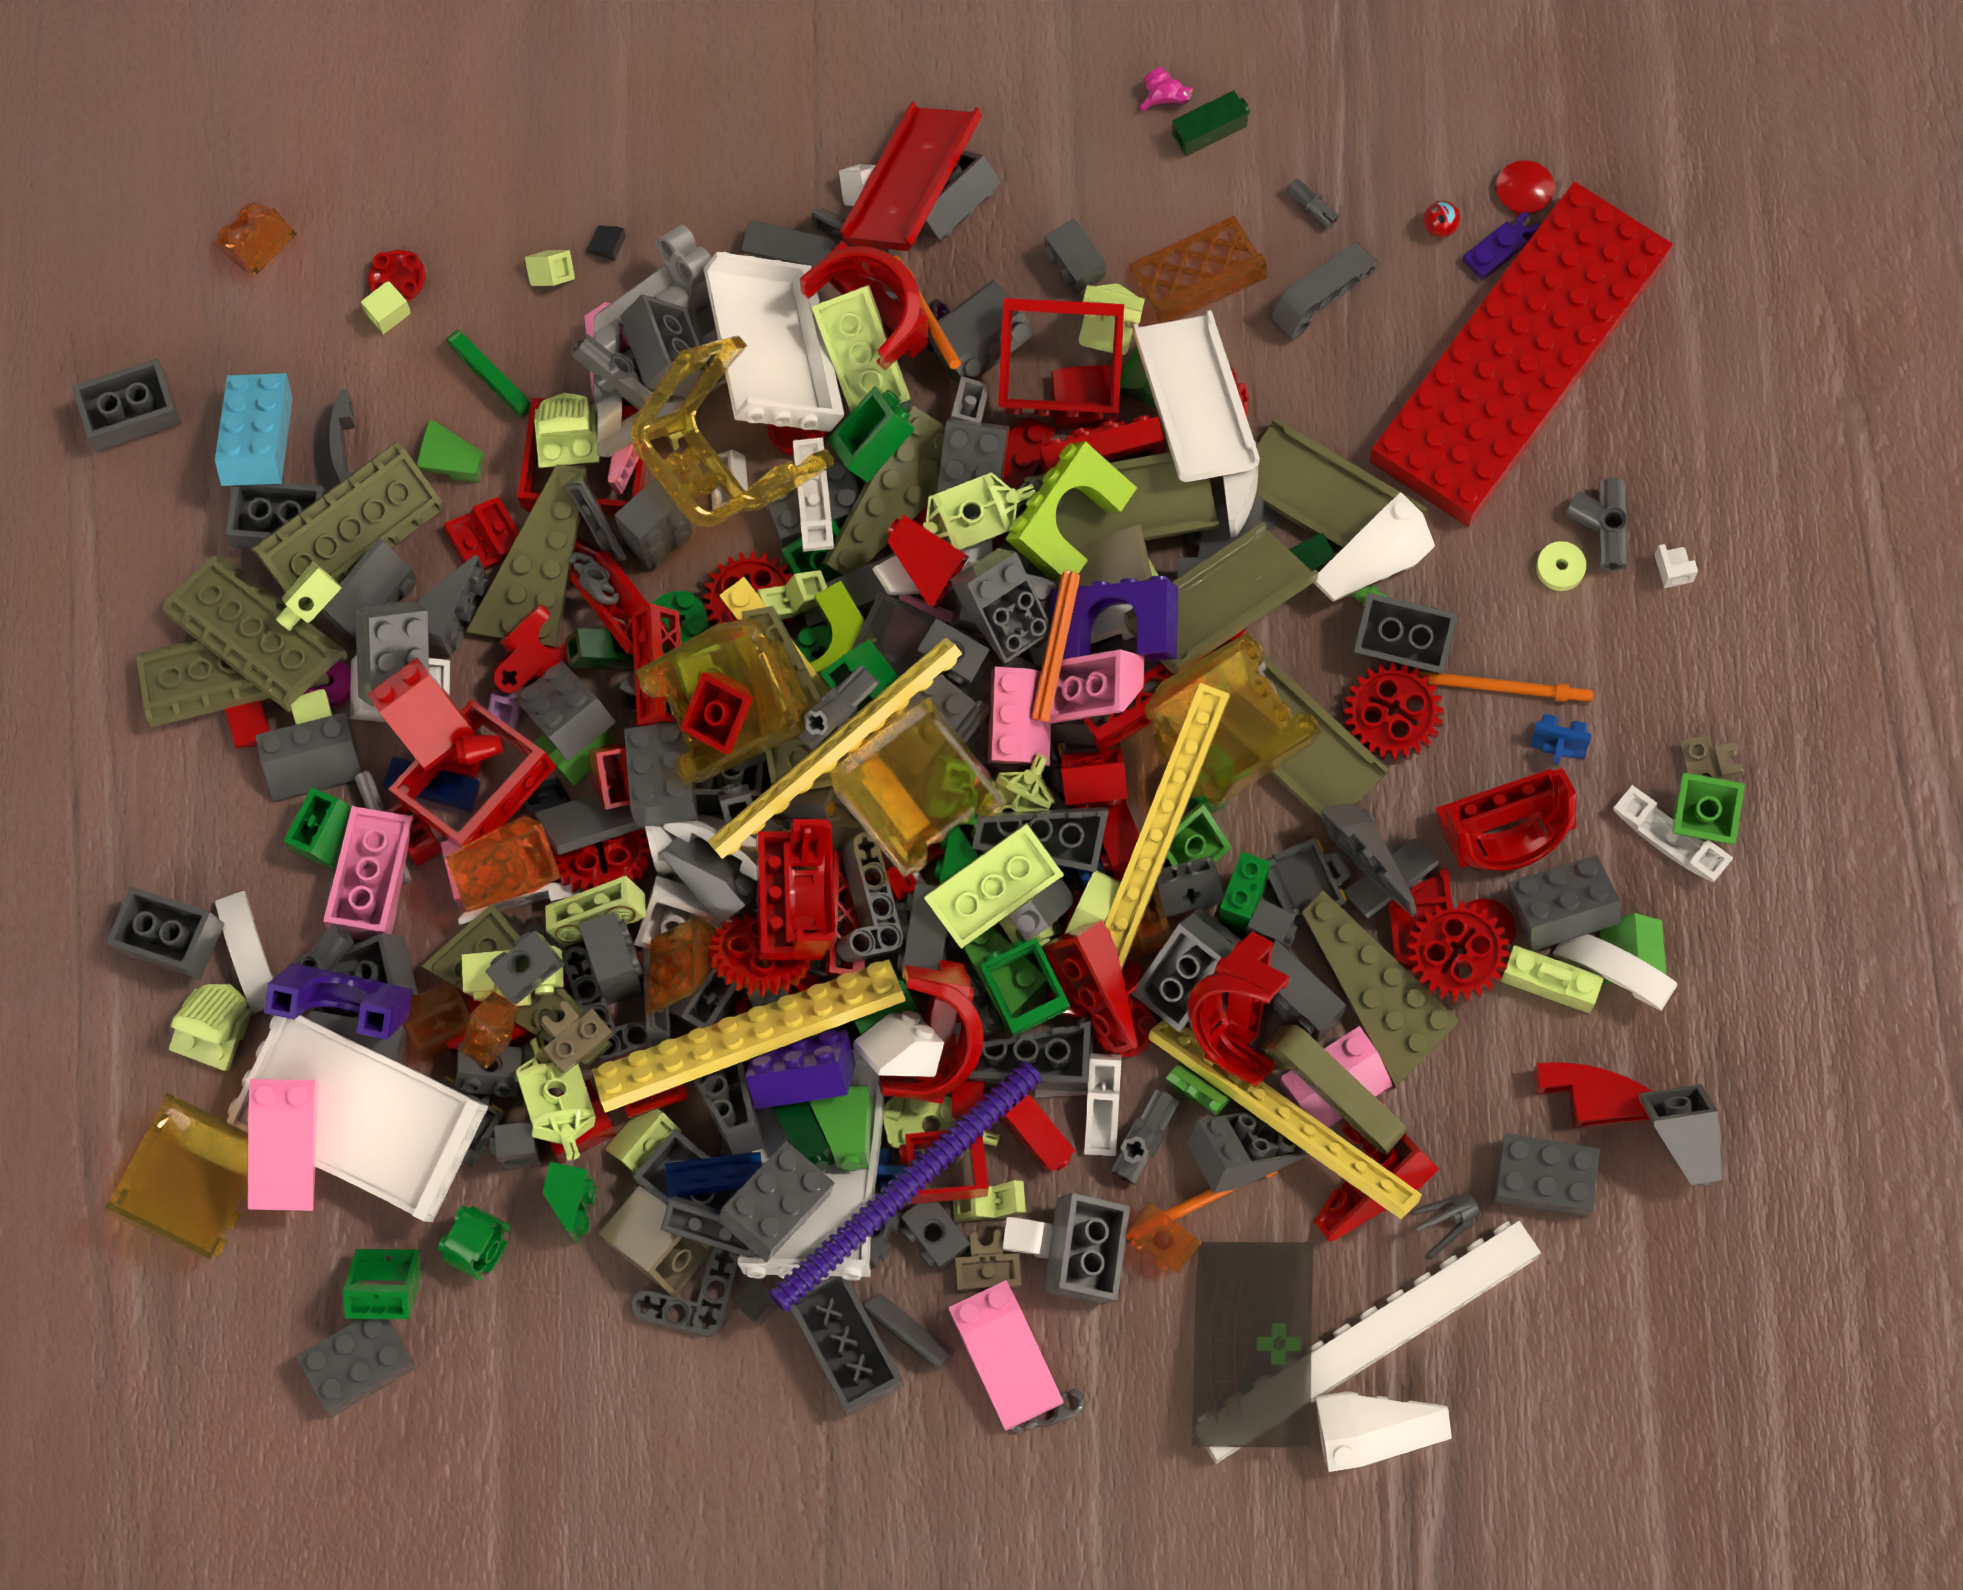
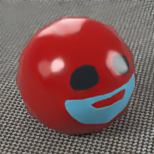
[1423,201,1461,238]

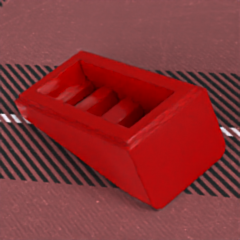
[386,799,443,866]

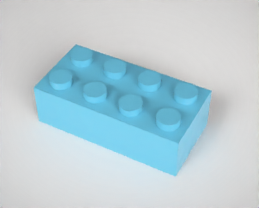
[215,373,293,486]

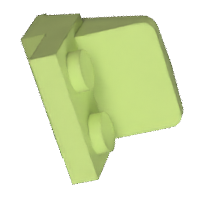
[1079,284,1145,355]
[534,392,600,468]
[169,984,253,1071]

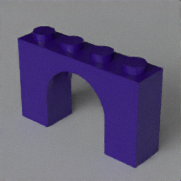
[1051,576,1178,661]
[264,963,413,1040]

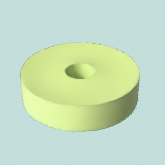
[1536,541,1586,591]

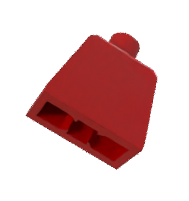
[588,743,630,810]

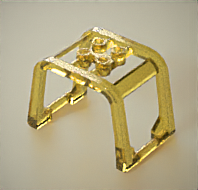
[631,335,834,527]

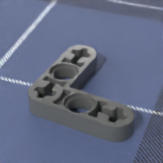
[631,1247,739,1337]

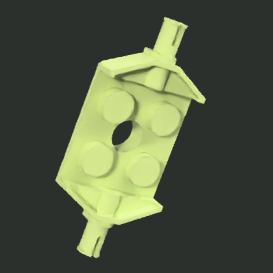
[923,472,1035,550]
[971,753,1057,853]
[514,1037,596,1160]
[883,1096,1000,1164]

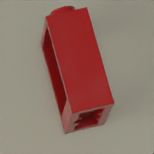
[899,1130,989,1204]

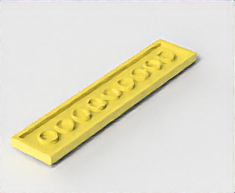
[592,959,906,1113]

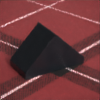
[520,778,571,825]

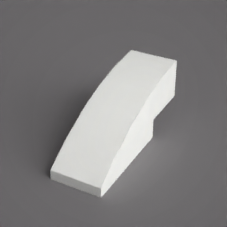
[1223,441,1258,537]
[1084,1053,1122,1156]

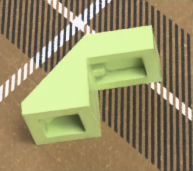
[756,570,827,619]
[1065,871,1121,934]
[953,1180,1026,1222]

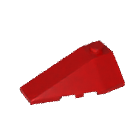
[1041,920,1138,1053]
[1314,1133,1440,1242]

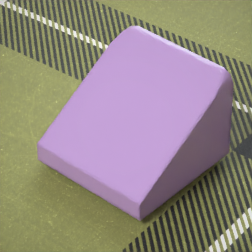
[488,690,522,730]

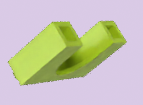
[1005,441,1137,585]
[733,581,878,678]

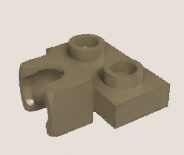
[1679,734,1744,780]
[540,1001,613,1075]
[955,1230,1022,1292]

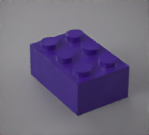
[745,1030,856,1109]

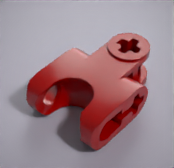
[492,604,568,693]

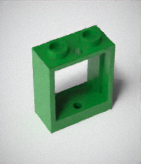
[828,386,915,483]
[1218,851,1271,938]
[979,937,1070,1037]
[343,1249,422,1319]

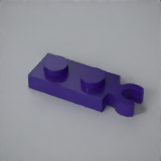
[1463,212,1539,281]

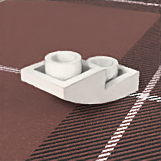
[1003,1217,1053,1259]

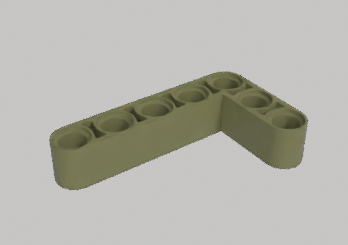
[1258,1025,1407,1155]

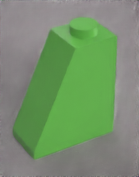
[808,1085,873,1171]

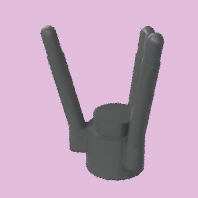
[1411,1193,1480,1259]

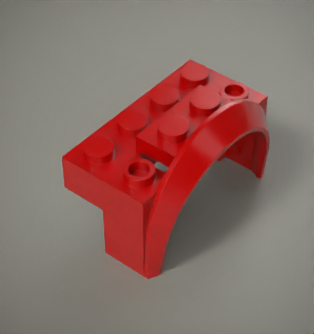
[799,241,929,371]
[1039,415,1165,475]
[1436,768,1576,871]
[756,819,836,960]
[1187,932,1290,1088]
[878,960,983,1104]

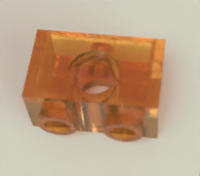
[461,991,519,1068]
[1127,1201,1202,1273]

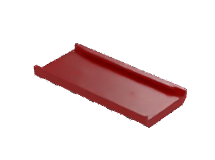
[839,102,982,251]

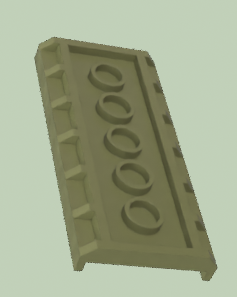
[1255,417,1428,551]
[251,442,445,606]
[1024,452,1219,549]
[1124,521,1318,674]
[162,555,348,712]
[136,615,330,728]
[1213,644,1389,823]

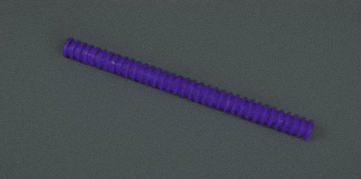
[769,1061,1042,1312]

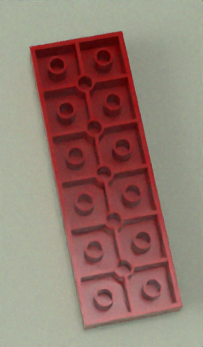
[1369,181,1674,527]

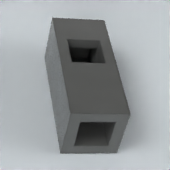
[1008,878,1077,941]

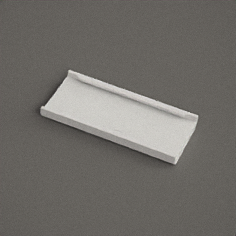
[1132,310,1260,482]

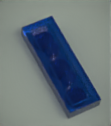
[383,756,481,812]
[665,1151,763,1198]

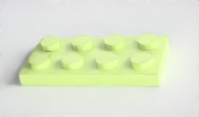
[811,285,911,412]
[924,823,1064,948]

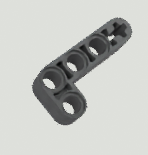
[1271,242,1379,340]
[837,832,903,962]
[562,946,652,1064]

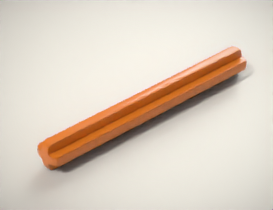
[1032,571,1080,722]

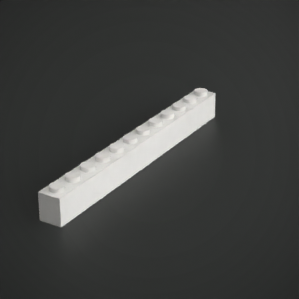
[1195,1221,1541,1464]

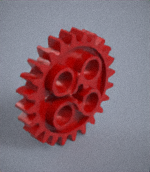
[702,551,799,640]
[1344,662,1444,762]
[550,829,651,893]
[1407,900,1510,1003]
[709,912,811,996]

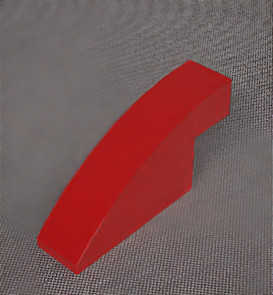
[1533,1062,1653,1128]

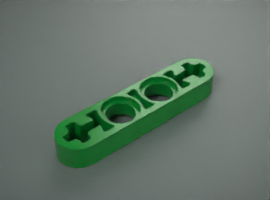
[446,329,531,418]

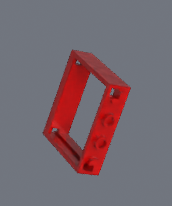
[998,298,1125,419]
[517,397,652,518]
[389,699,556,858]

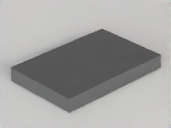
[534,789,644,855]

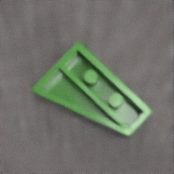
[961,927,1048,1032]

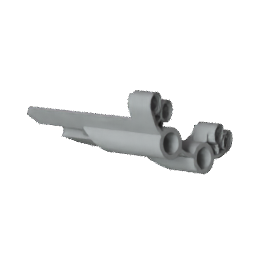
[593,224,727,457]

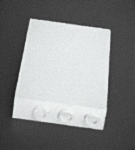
[704,252,844,432]

